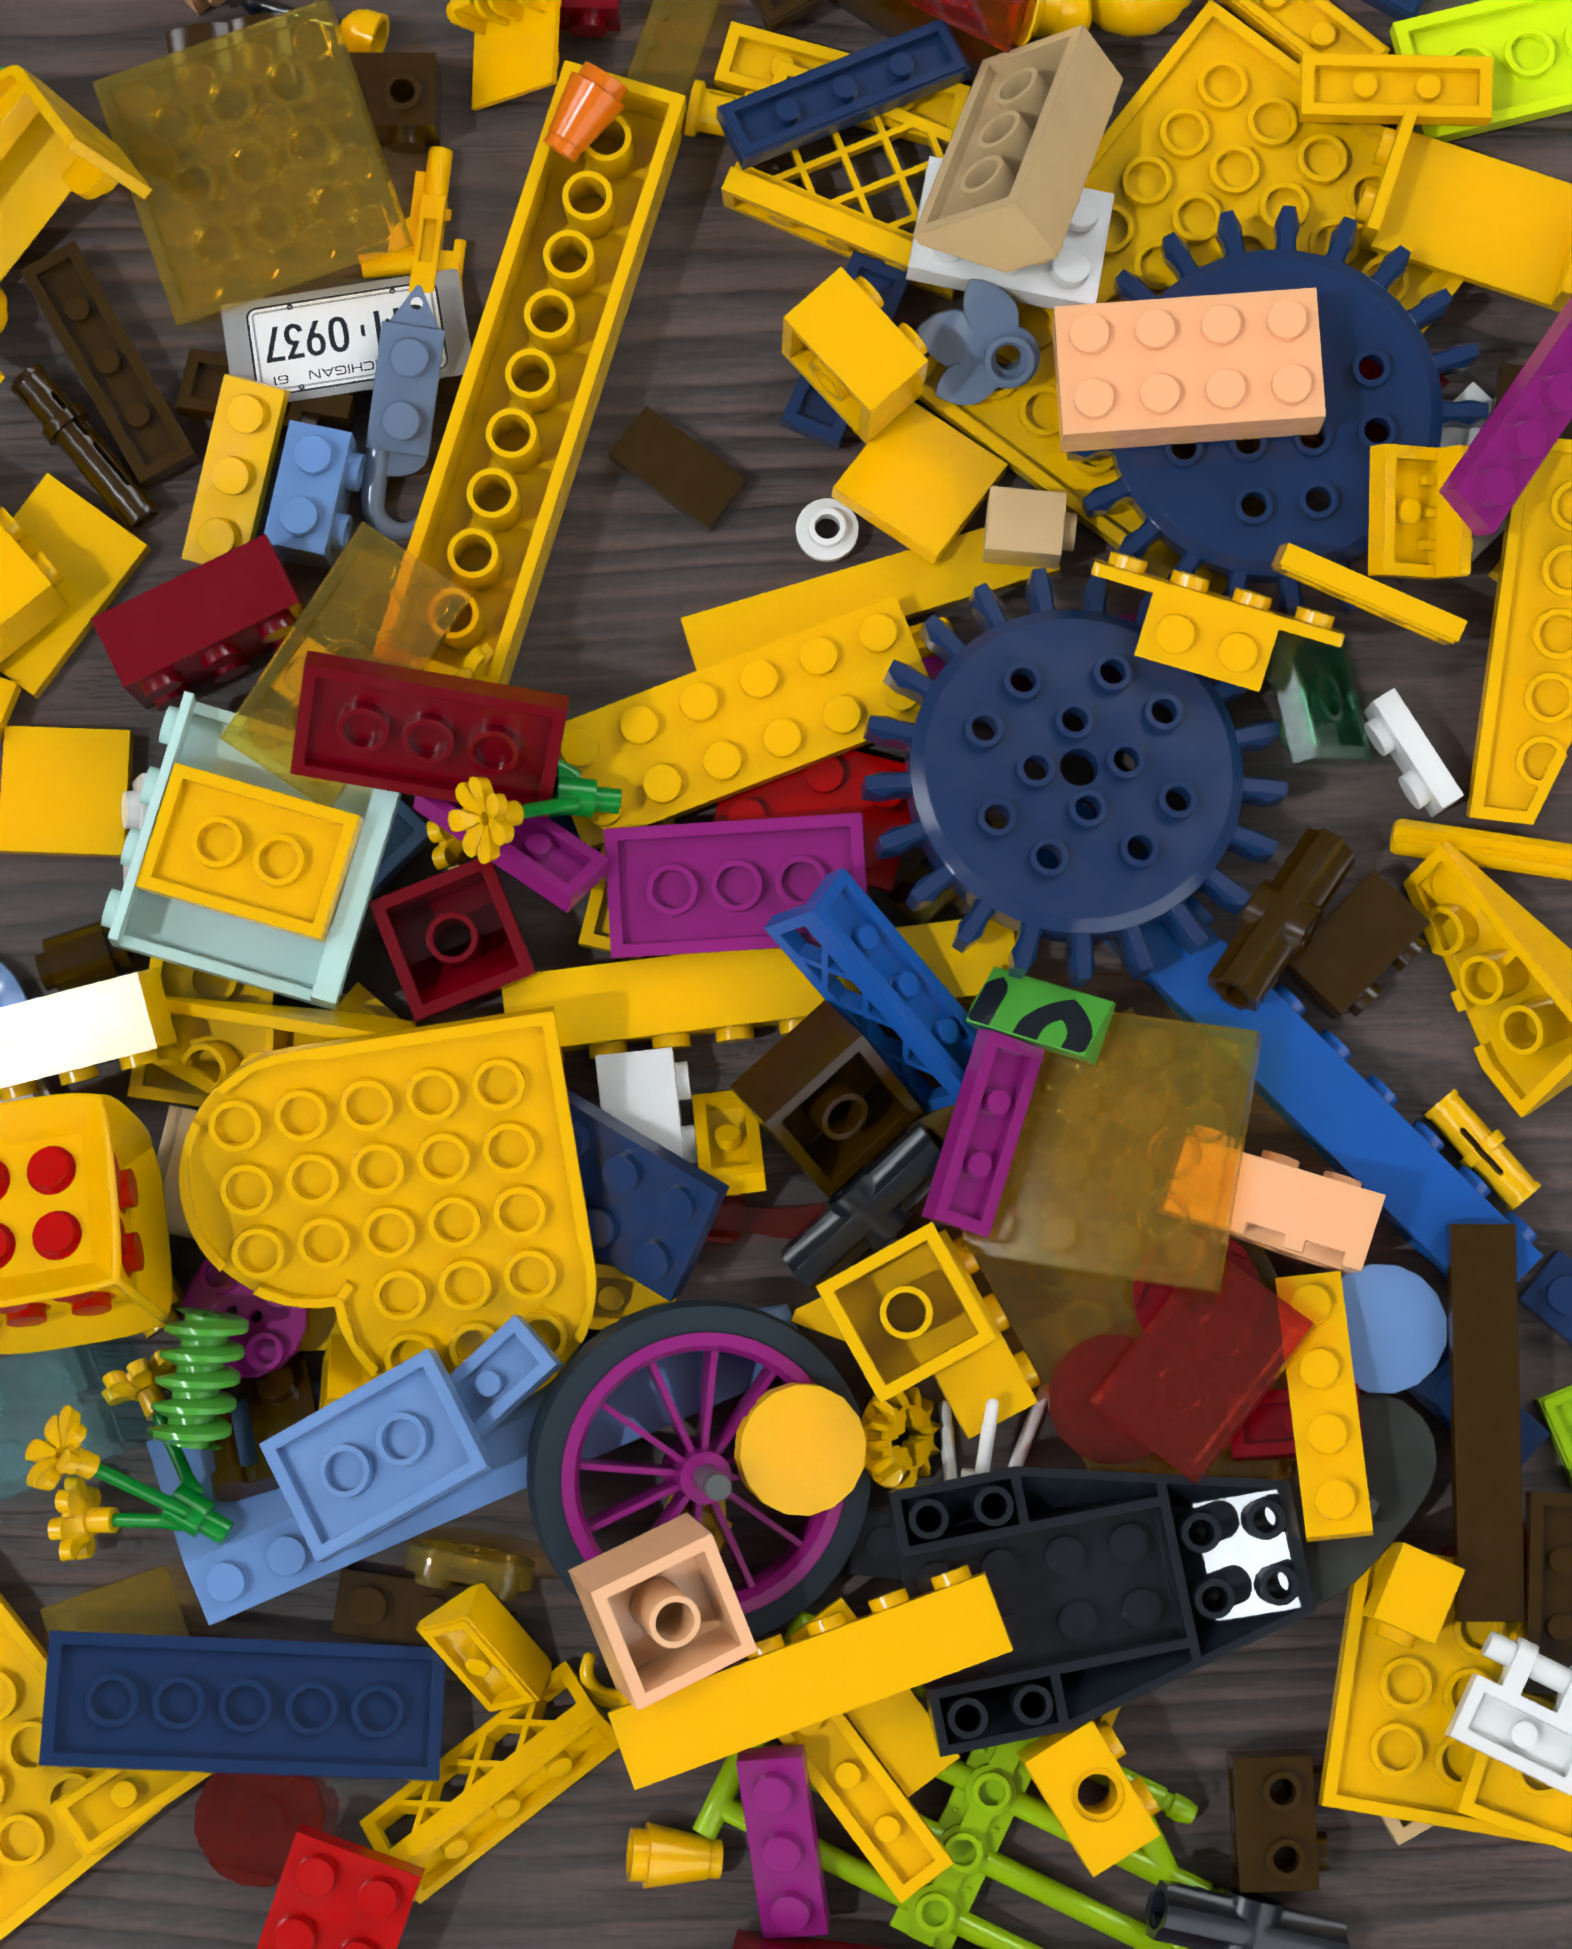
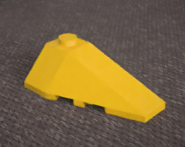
[1403,841,1572,1118]
[153,996,416,1094]

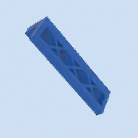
[764,868,978,1113]

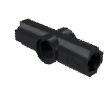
[781,1120,944,1293]
[1144,1879,1350,1949]

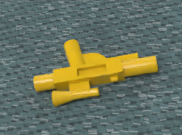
[361,146,467,301]

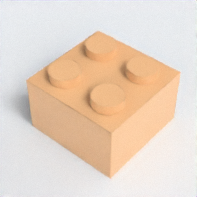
[568,1512,758,1711]

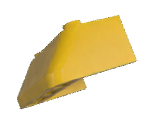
[0,65,152,383]

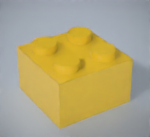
[781,267,929,444]
[816,1222,997,1404]

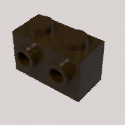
[309,52,442,154]
[1226,1749,1329,1893]

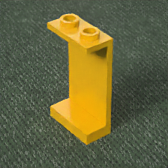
[1353,110,1572,313]

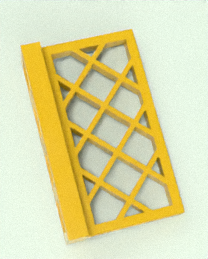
[721,59,956,301]

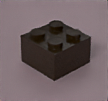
[729,1000,923,1198]

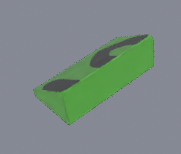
[965,966,1116,1065]

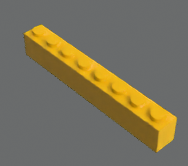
[502,919,1015,1063]

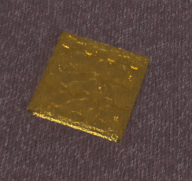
[92,0,414,326]
[961,1012,1262,1294]

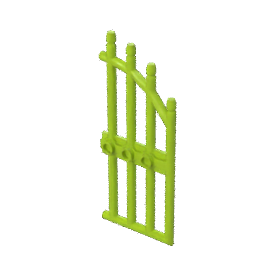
[692,1611,1226,1949]

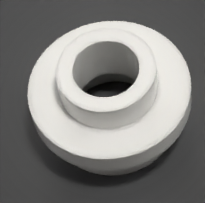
[796,498,859,562]

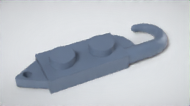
[360,285,446,541]

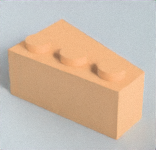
[1157,1129,1386,1275]

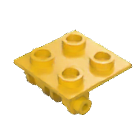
[446,0,562,111]

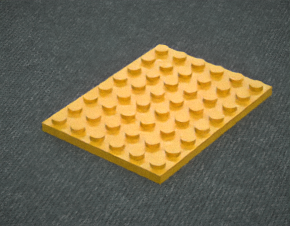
[918,0,1465,595]

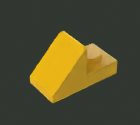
[692,1090,766,1196]

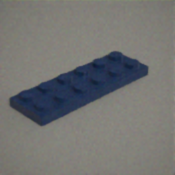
[39,1630,445,1782]

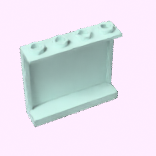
[101,691,402,1010]

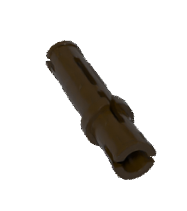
[10,363,161,533]

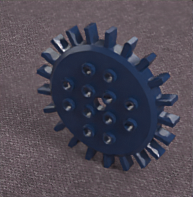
[1066,205,1489,616]
[860,568,1288,988]

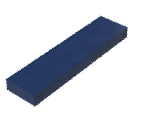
[716,17,971,170]

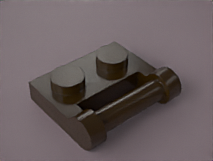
[210,1351,319,1502]

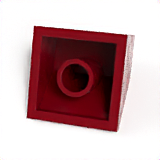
[368,858,537,1023]

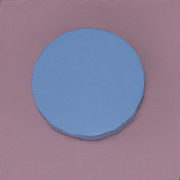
[1341,1264,1447,1393]

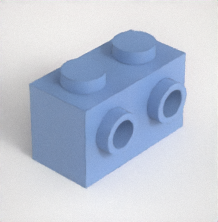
[264,420,366,571]

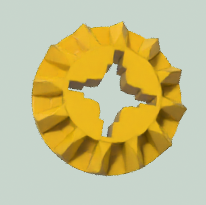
[861,1386,941,1489]

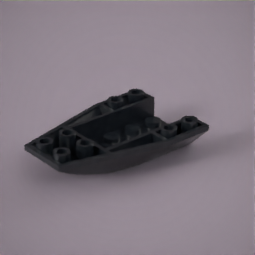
[888,1466,1316,1757]

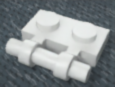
[1445,1631,1572,1796]

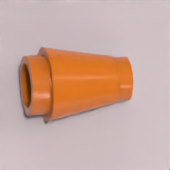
[543,61,628,163]

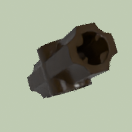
[1208,828,1356,1012]

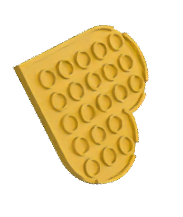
[179,1006,596,1396]

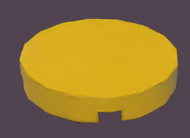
[734,1382,867,1516]

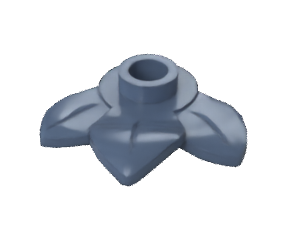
[917,279,1040,405]

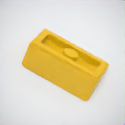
[416,1583,552,1712]

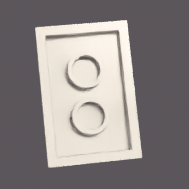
[906,156,1115,310]

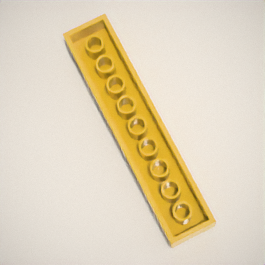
[373,60,687,685]

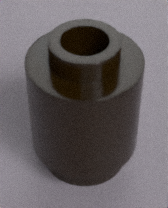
[35,920,135,992]

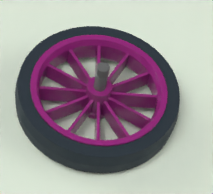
[526,1300,871,1638]

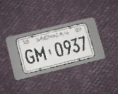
[221,269,471,402]

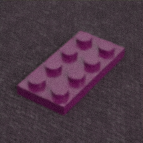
[604,813,868,958]

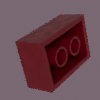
[91,534,316,711]

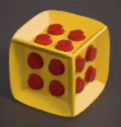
[0,1093,172,1354]

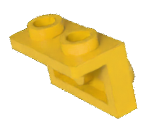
[1368,444,1473,580]

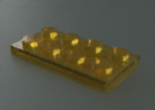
[220,521,473,808]

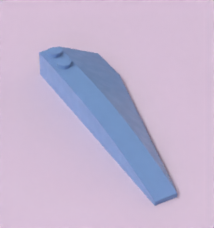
[146,1304,798,1626]

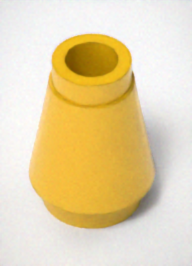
[626,1822,723,1889]

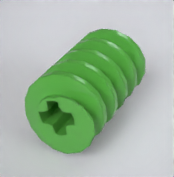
[147,1307,249,1450]

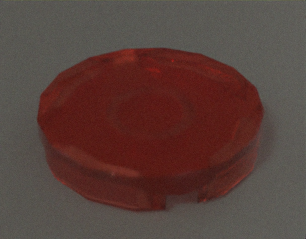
[1047,1335,1178,1464]
[194,1774,326,1887]

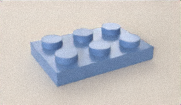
[259,1348,495,1563]

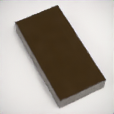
[608,405,747,533]

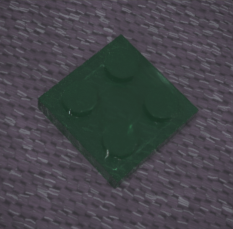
[1266,632,1373,766]

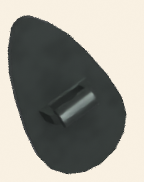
[1290,1393,1437,1606]

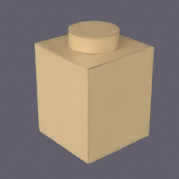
[982,486,1077,569]

